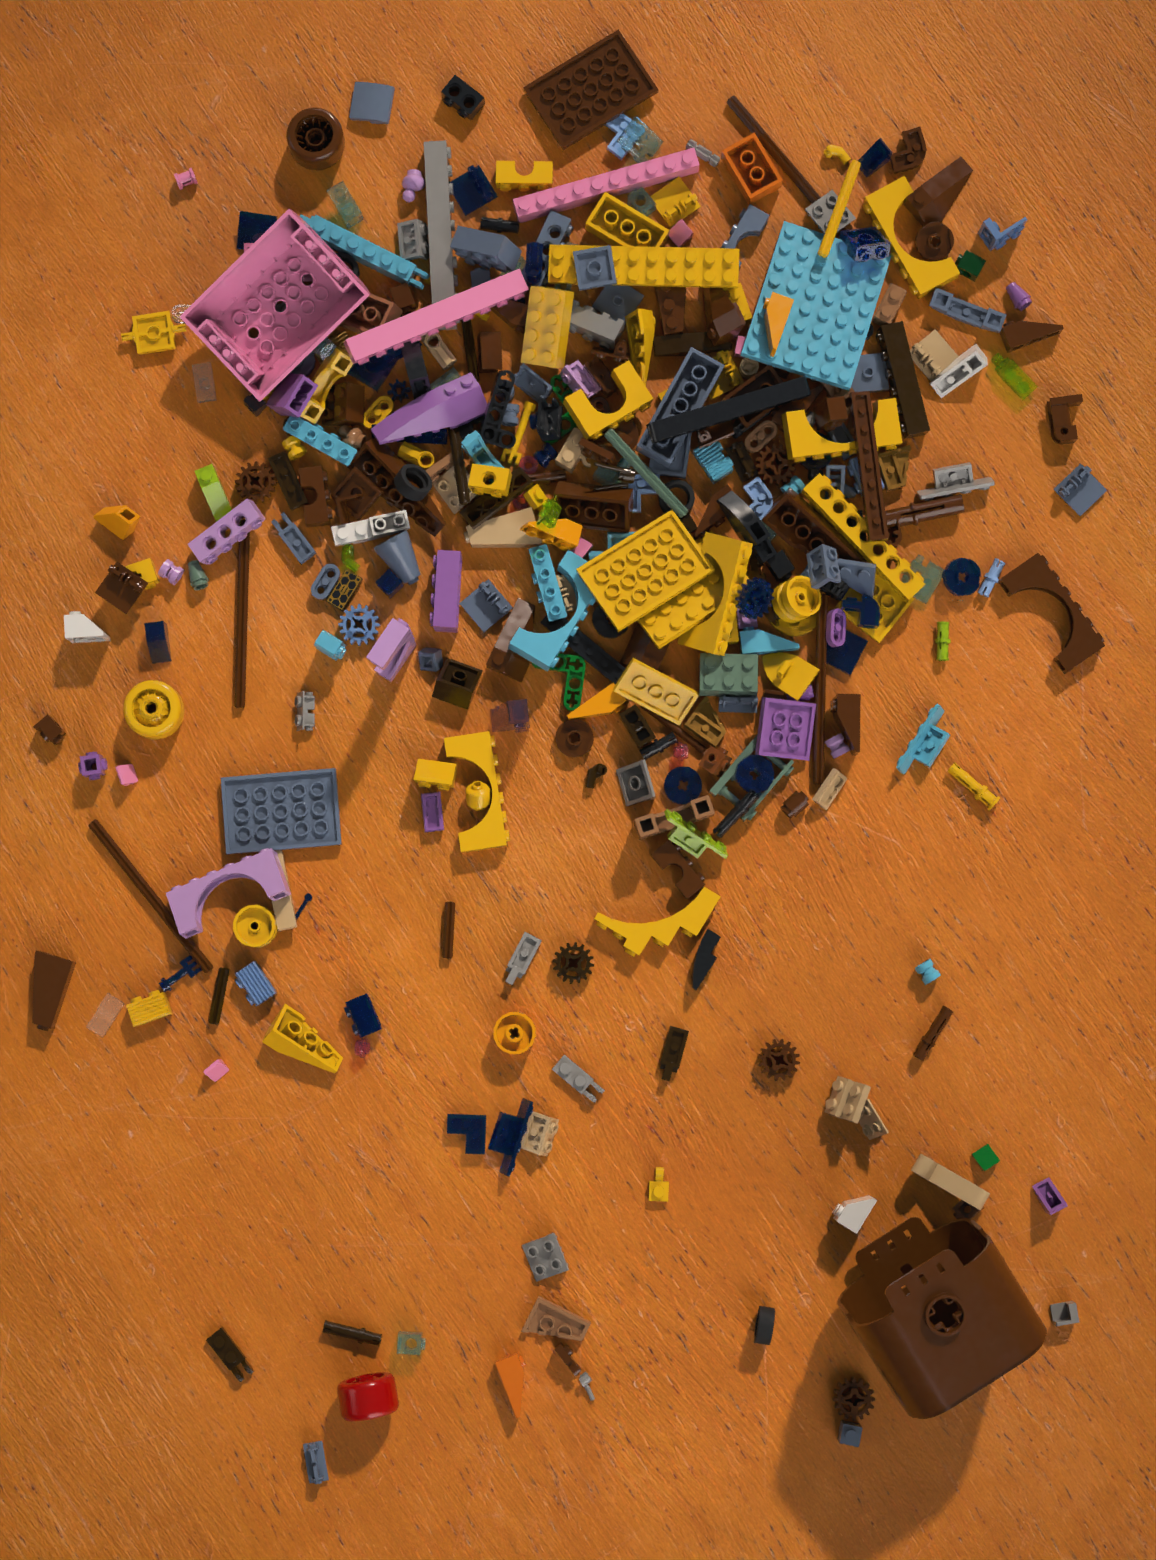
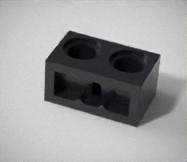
[441,75,485,120]

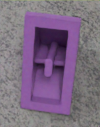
[1032,1177,1068,1215]

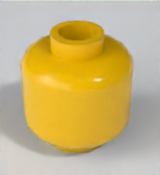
[465,781,491,811]

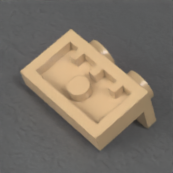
[519,1111,559,1156]

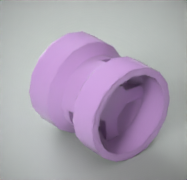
[158,559,184,585]
[825,733,850,759]

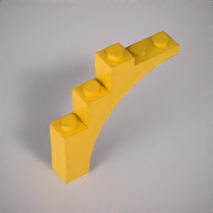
[594,887,721,957]

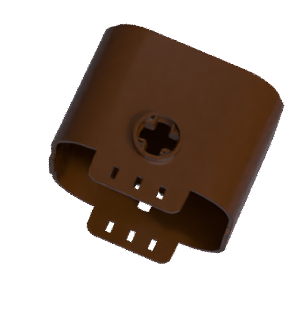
[837,1217,1047,1419]

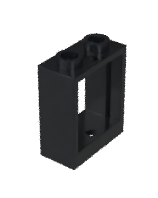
[401,341,431,399]

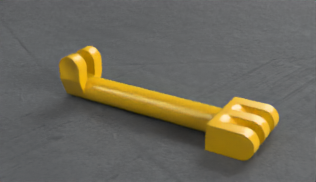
[500,401,536,467]

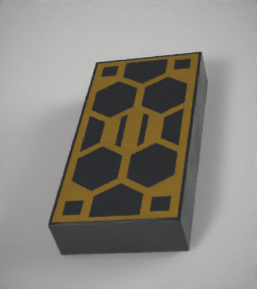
[326,569,363,612]

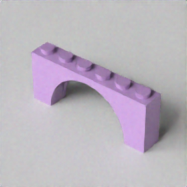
[366,618,417,682]
[166,848,291,938]

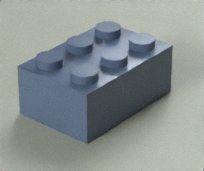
[450,226,522,273]

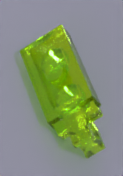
[991,353,1038,401]

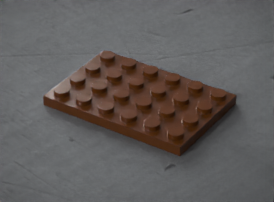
[523,29,658,150]

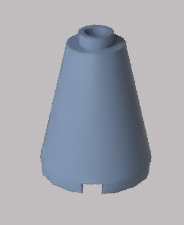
[374,530,421,585]

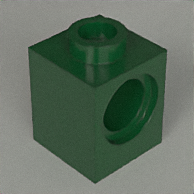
[955,250,986,282]

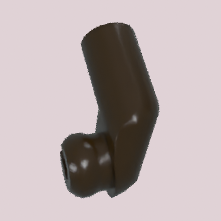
[585,764,607,789]

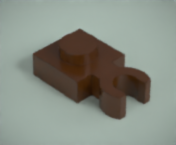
[555,1342,581,1375]

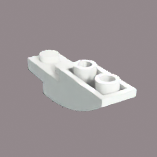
[331,510,410,547]

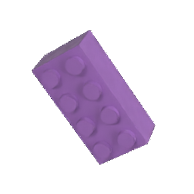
[430,550,462,633]

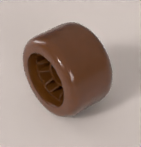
[286,107,345,171]

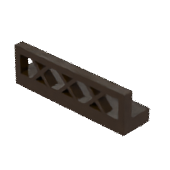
[460,466,534,530]

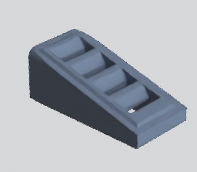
[825,465,846,500]

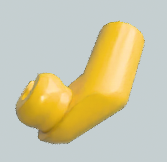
[823,145,852,165]

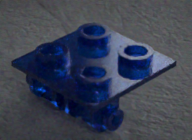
[449,165,498,216]
[237,211,277,250]

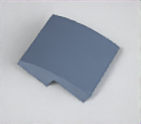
[349,82,395,124]

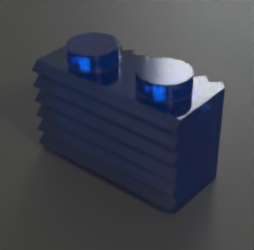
[344,993,383,1038]

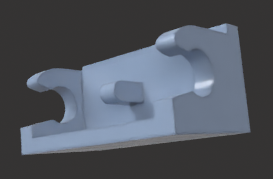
[514,363,553,403]

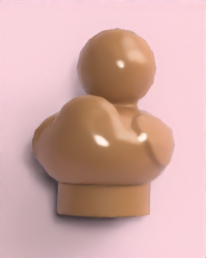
[339,425,367,449]

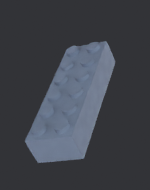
[635,347,725,469]

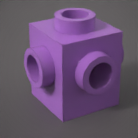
[78,752,108,780]

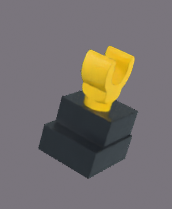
[243,389,274,417]

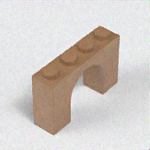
[634,795,715,840]

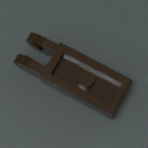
[206,1327,254,1382]

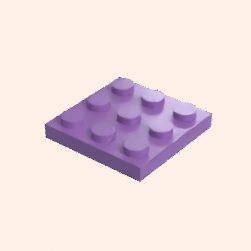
[755,697,816,761]

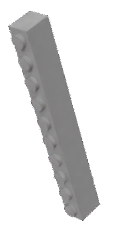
[424,140,460,330]

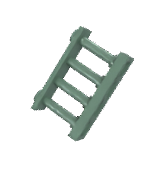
[709,734,794,822]

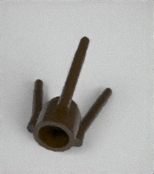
[594,462,635,491]

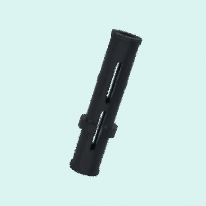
[713,789,759,838]

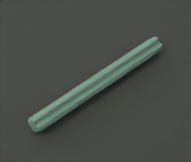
[604,429,688,518]

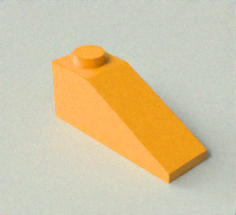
[763,292,794,357]
[567,682,627,720]

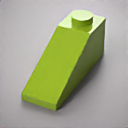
[194,464,232,522]

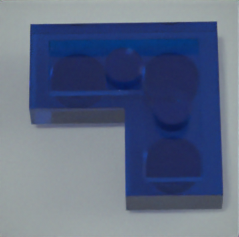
[447,1114,487,1154]

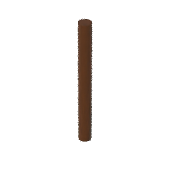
[641,706,706,753]

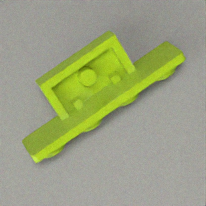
[664,809,728,859]

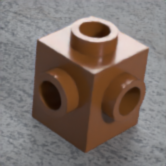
[699,745,732,778]

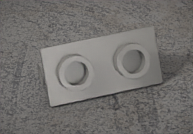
[294,691,315,731]

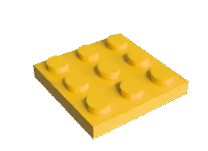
[834,571,915,643]

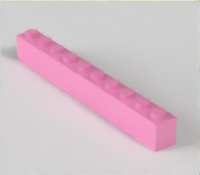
[513,148,700,223]
[344,268,529,365]

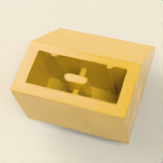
[414,759,457,791]

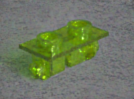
[537,495,562,528]

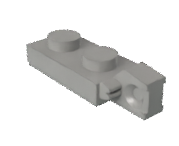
[505,932,542,985]

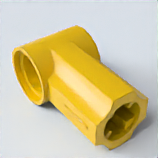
[397,441,435,471]

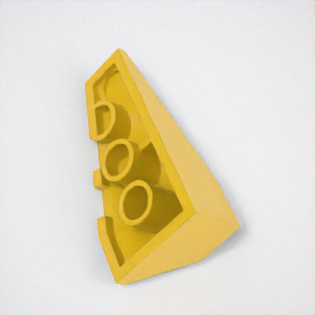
[625,309,656,386]
[262,1004,343,1073]

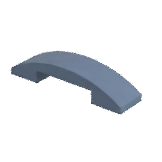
[929,288,1006,333]

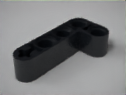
[479,370,516,449]

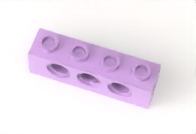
[188,498,265,565]

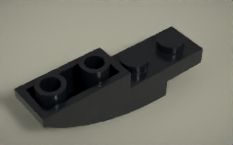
[717,491,777,564]

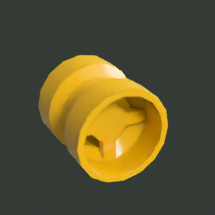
[282,436,307,461]

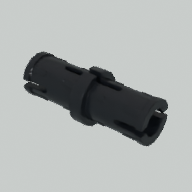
[480,217,520,234]
[639,731,678,760]

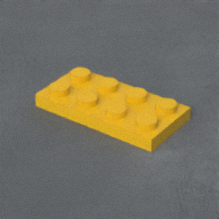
[613,658,699,725]

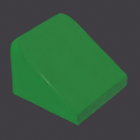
[972,1144,1000,1171]

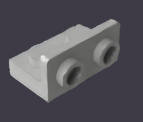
[397,219,429,261]

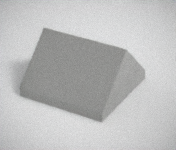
[616,759,656,806]

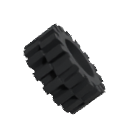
[819,580,849,601]

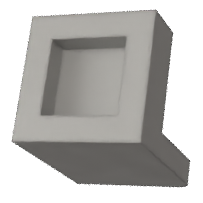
[1050,1301,1080,1326]

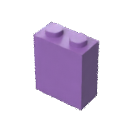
[266,373,318,418]

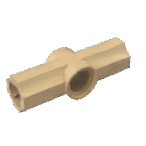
[421,333,457,370]

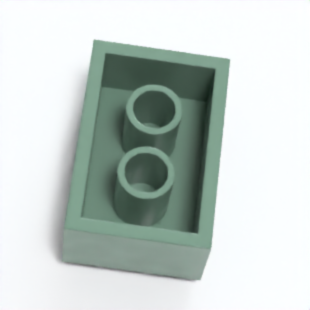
[699,653,758,697]

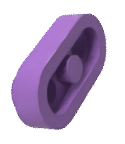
[826,608,846,647]

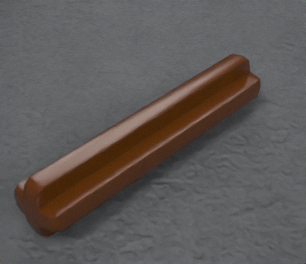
[442,902,455,959]

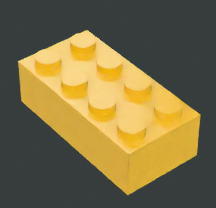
[585,192,670,247]
[521,286,574,368]

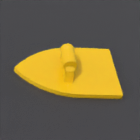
[763,653,820,701]

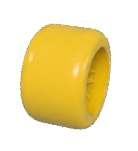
[123,680,184,740]

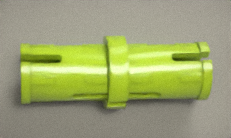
[935,621,951,661]

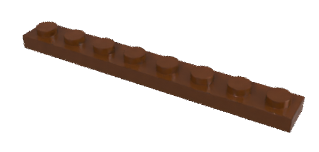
[849,391,889,542]

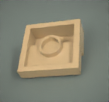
[825,1076,871,1124]

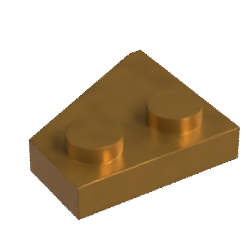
[878,445,911,492]
[684,696,726,747]

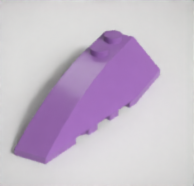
[371,372,487,445]

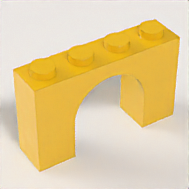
[563,361,653,441]

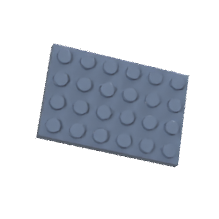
[221,768,342,854]

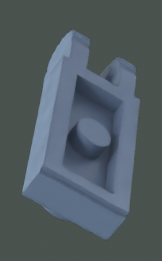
[271,512,317,565]

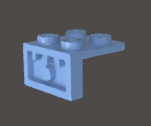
[978,217,1027,251]

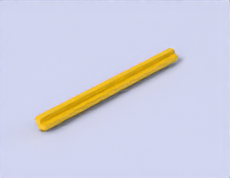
[818,160,861,258]

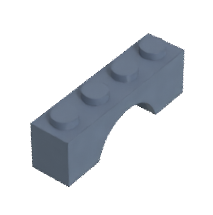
[721,204,770,270]

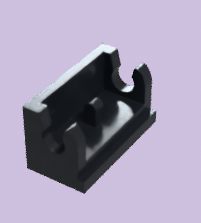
[536,398,563,441]

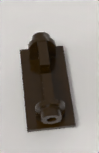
[725,441,758,483]

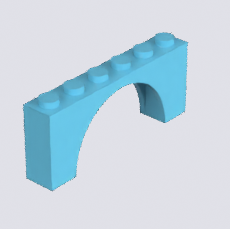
[508,550,596,672]

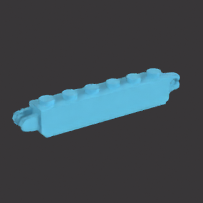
[300,215,430,290]

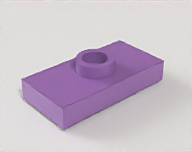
[421,792,444,832]

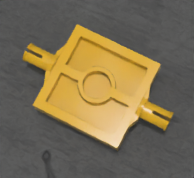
[121,311,186,355]

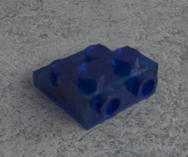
[840,227,891,262]

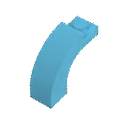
[461,430,504,484]

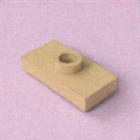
[812,768,847,810]

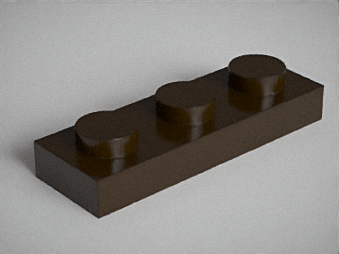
[268,451,309,511]

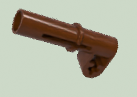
[885,494,964,548]

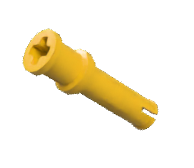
[947,763,1000,811]

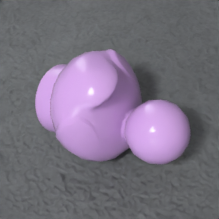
[401,169,425,202]

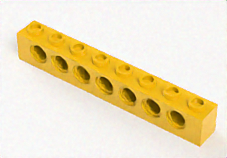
[801,473,926,602]

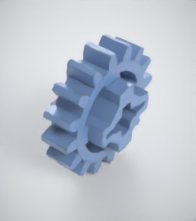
[338,604,380,646]

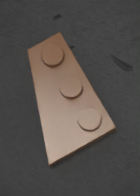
[521,1296,591,1341]

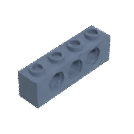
[522,210,573,287]

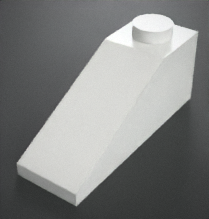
[930,344,988,398]

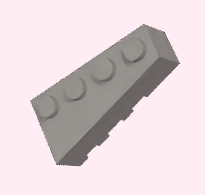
[569,300,624,350]

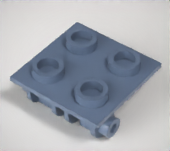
[1053,463,1107,516]
[459,579,513,632]

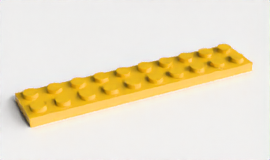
[548,245,740,288]

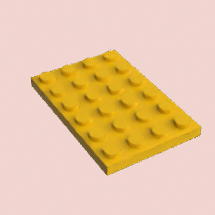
[576,509,715,632]
[637,531,754,649]

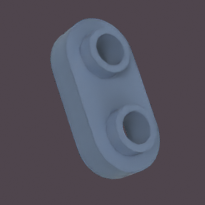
[311,564,341,600]

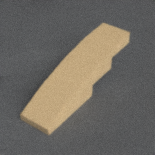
[272,850,297,931]

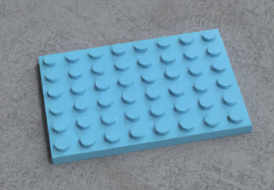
[740,221,891,391]

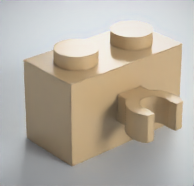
[555,427,591,474]

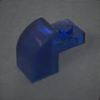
[840,594,880,629]

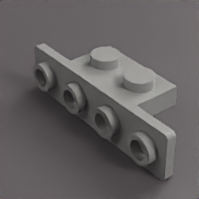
[917,462,995,501]

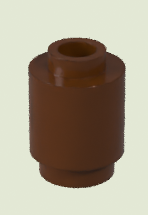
[781,791,809,819]

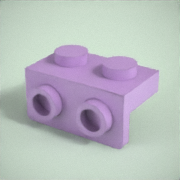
[559,360,601,399]

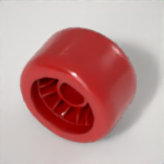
[337,1372,399,1421]

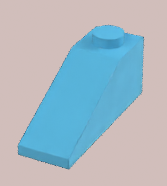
[739,627,800,655]

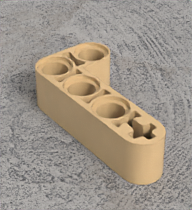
[911,1153,990,1210]

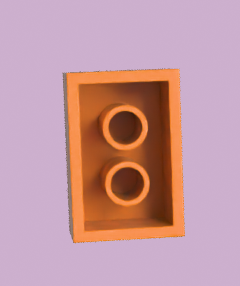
[721,132,783,205]

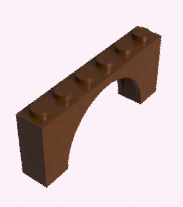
[998,553,1105,674]

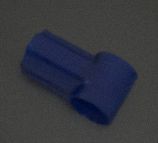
[525,242,543,284]

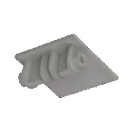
[805,190,856,234]
[522,1233,569,1282]

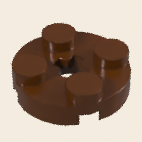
[915,222,954,261]
[555,719,594,758]

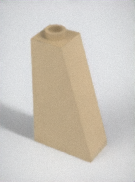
[464,507,543,548]

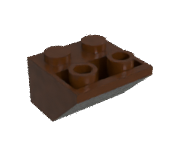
[322,382,365,426]

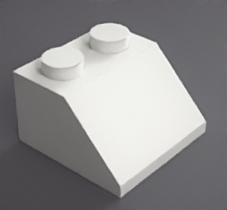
[64,611,110,643]
[833,1195,877,1234]

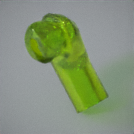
[341,544,360,573]

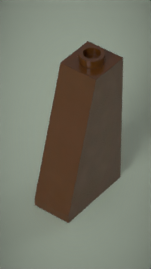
[32,950,76,1031]

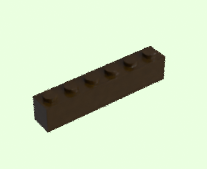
[876,321,930,439]

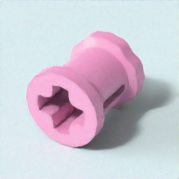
[174,168,198,190]

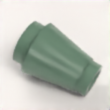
[188,560,209,590]

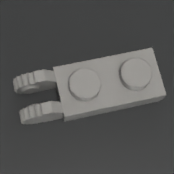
[552,1055,605,1103]

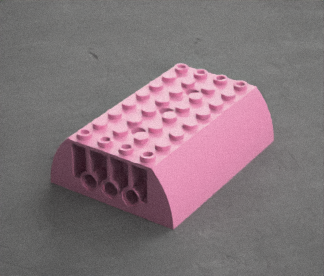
[180,209,370,402]

